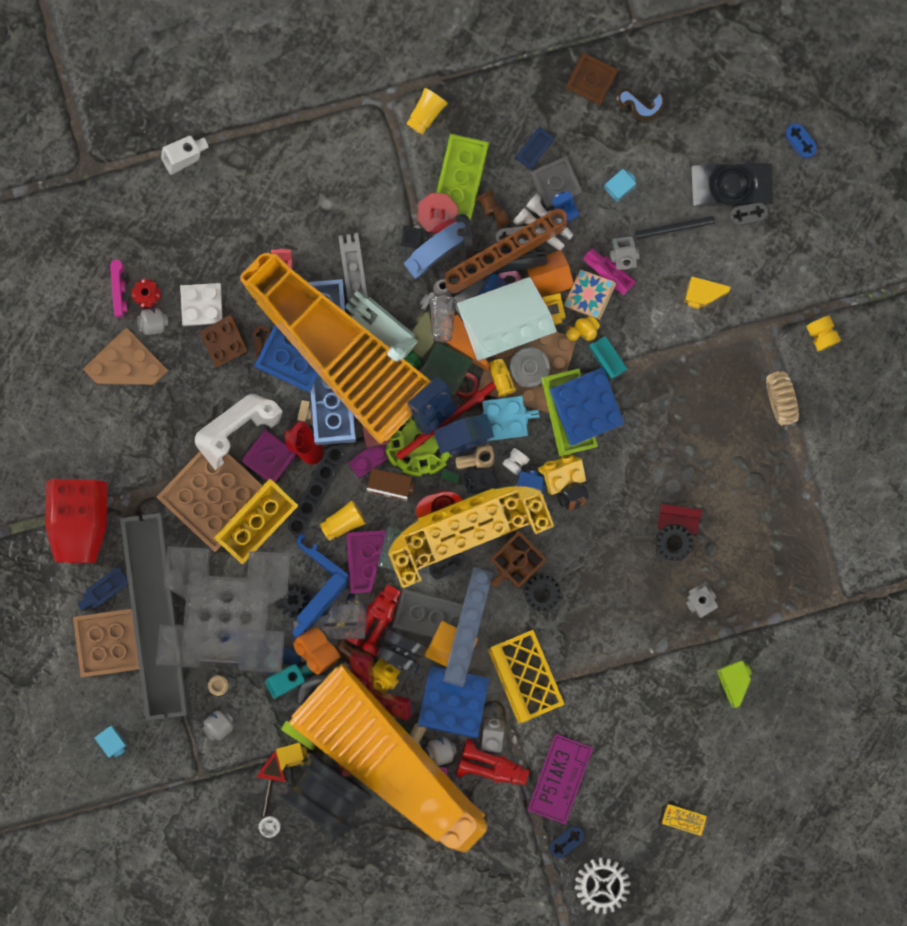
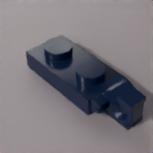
[77,566,128,611]

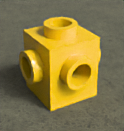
[373,658,401,693]

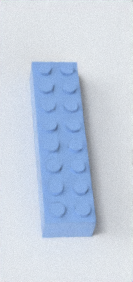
[308,279,356,445]

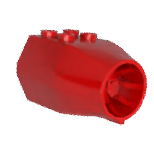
[45,479,108,564]

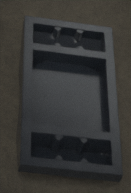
[691,163,773,207]

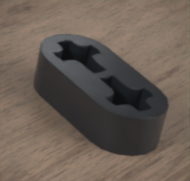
[429,553,465,579]

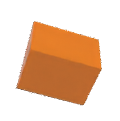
[526,250,574,297]

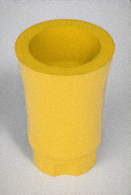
[406,88,448,135]
[320,500,366,541]

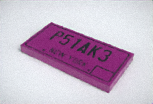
[527,734,593,825]

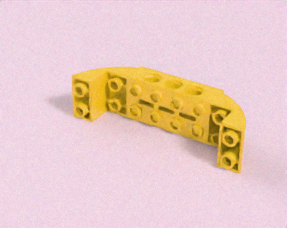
[388,486,554,588]

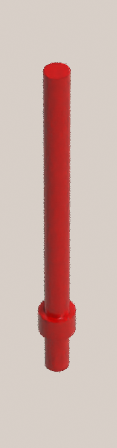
[396,382,496,461]

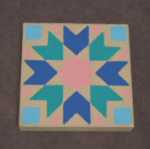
[564,269,616,320]

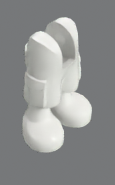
[513,193,573,250]

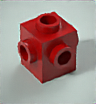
[132,279,161,309]

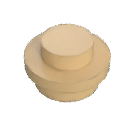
[208,675,228,696]

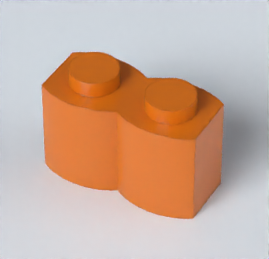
[293,626,340,675]

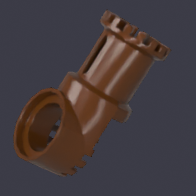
[476,190,510,230]
[335,638,374,665]

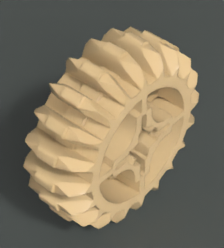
[766,371,799,426]

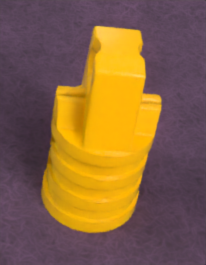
[490,359,516,397]

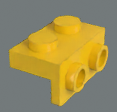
[538,454,586,495]

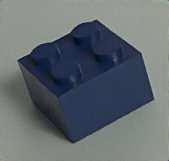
[433,414,494,455]

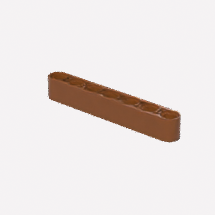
[445,209,567,293]

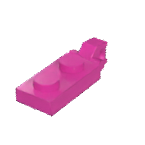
[583,248,635,295]

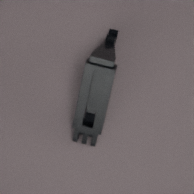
[455,214,548,275]

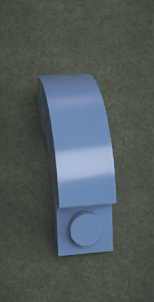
[404,222,473,279]

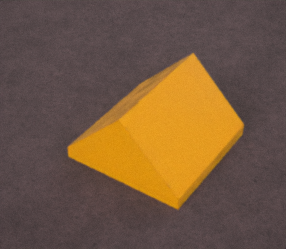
[425,620,478,667]

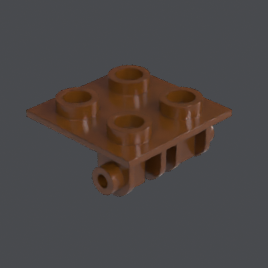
[200,314,248,368]

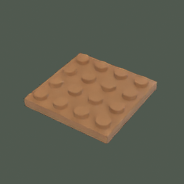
[478,332,576,414]
[157,452,263,553]

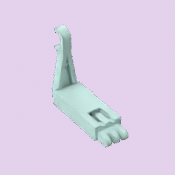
[345,291,418,362]

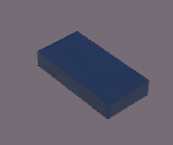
[515,126,555,171]

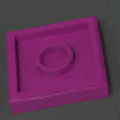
[241,429,297,483]

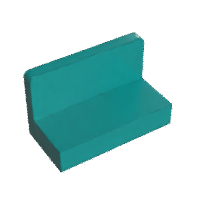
[588,336,627,381]

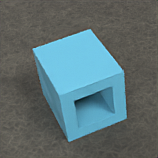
[604,169,636,202]
[95,725,127,758]

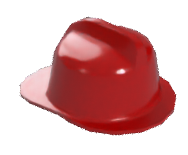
[283,421,323,465]
[416,490,463,520]

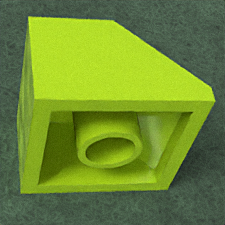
[716,661,752,708]

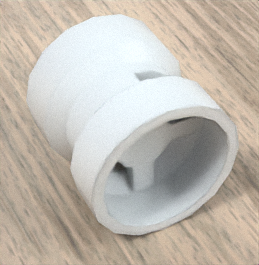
[502,448,530,476]
[259,816,281,838]

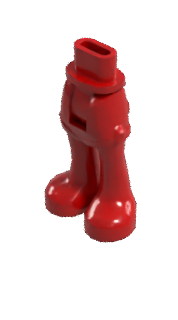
[344,584,401,657]
[455,739,529,786]

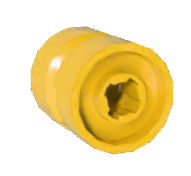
[806,315,842,352]

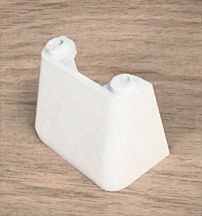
[195,394,282,470]

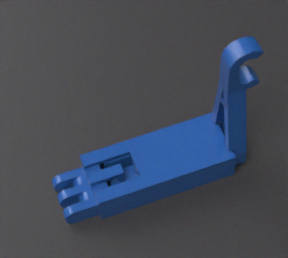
[293,534,349,640]

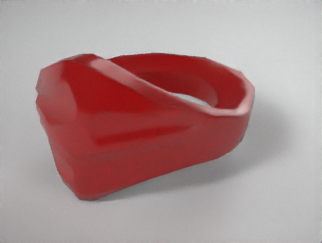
[449,372,479,398]

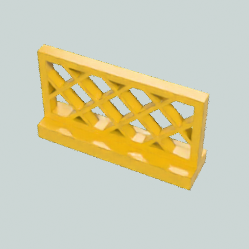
[487,630,565,724]

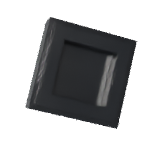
[400,226,423,249]

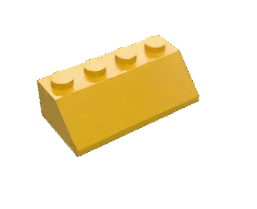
[214,479,298,565]

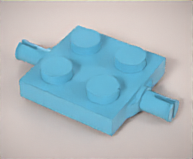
[482,395,540,441]

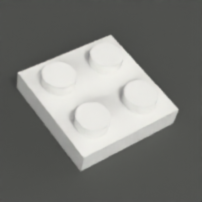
[180,283,223,326]

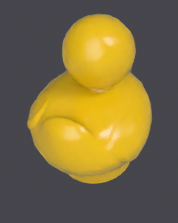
[566,316,600,341]

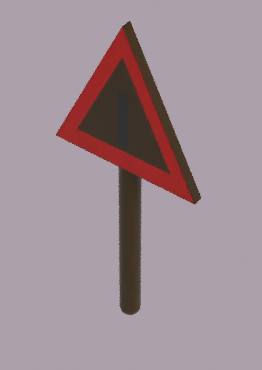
[256,750,286,818]

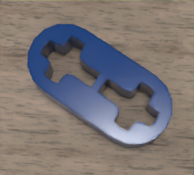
[786,123,817,159]

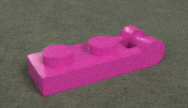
[110,260,128,319]

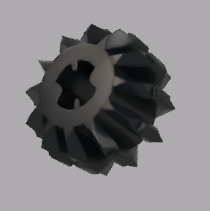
[276,583,311,618]

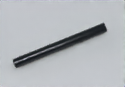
[635,216,715,239]

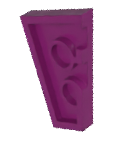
[346,530,387,594]

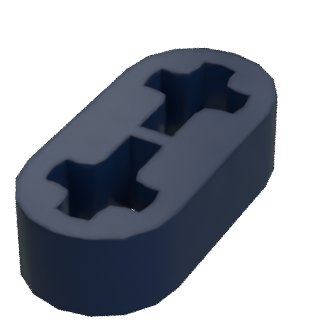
[550,826,584,858]

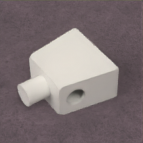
[161,135,208,175]

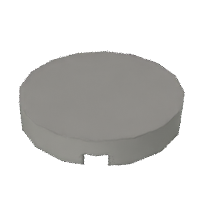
[510,347,550,388]

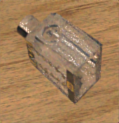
[322,593,366,639]

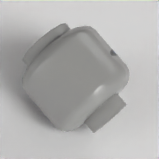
[137,308,168,335]
[203,710,233,741]
[425,737,457,766]

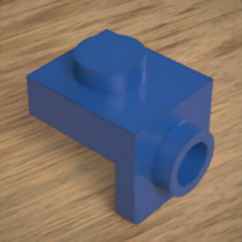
[551,191,580,222]

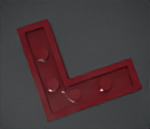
[350,652,411,720]

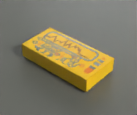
[662,804,707,836]

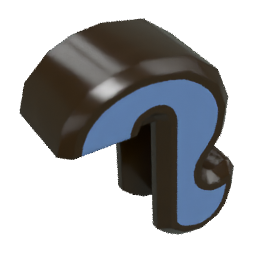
[616,88,666,124]

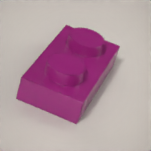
[348,445,392,479]

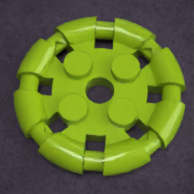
[385,416,453,476]

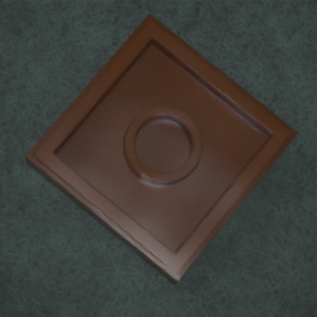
[565,53,618,106]

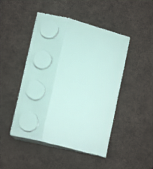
[457,277,557,361]

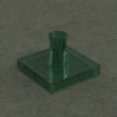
[421,342,473,396]

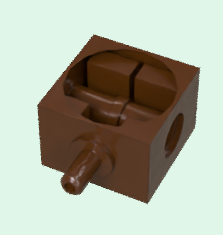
[490,531,547,589]

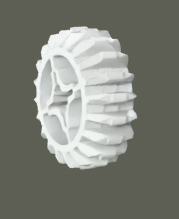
[575,858,630,914]

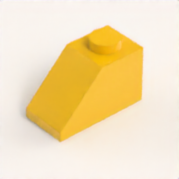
[684,277,731,309]

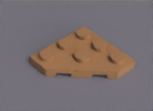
[83,328,169,385]

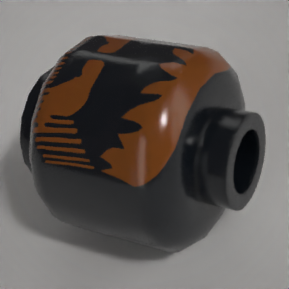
[557,482,589,511]

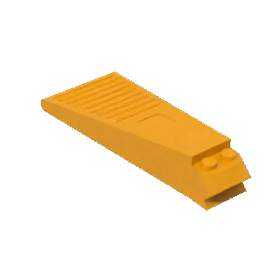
[241,253,431,444]
[289,664,487,852]

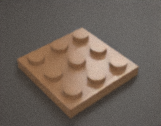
[73,609,139,677]

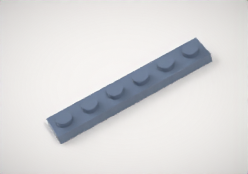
[443,567,493,687]

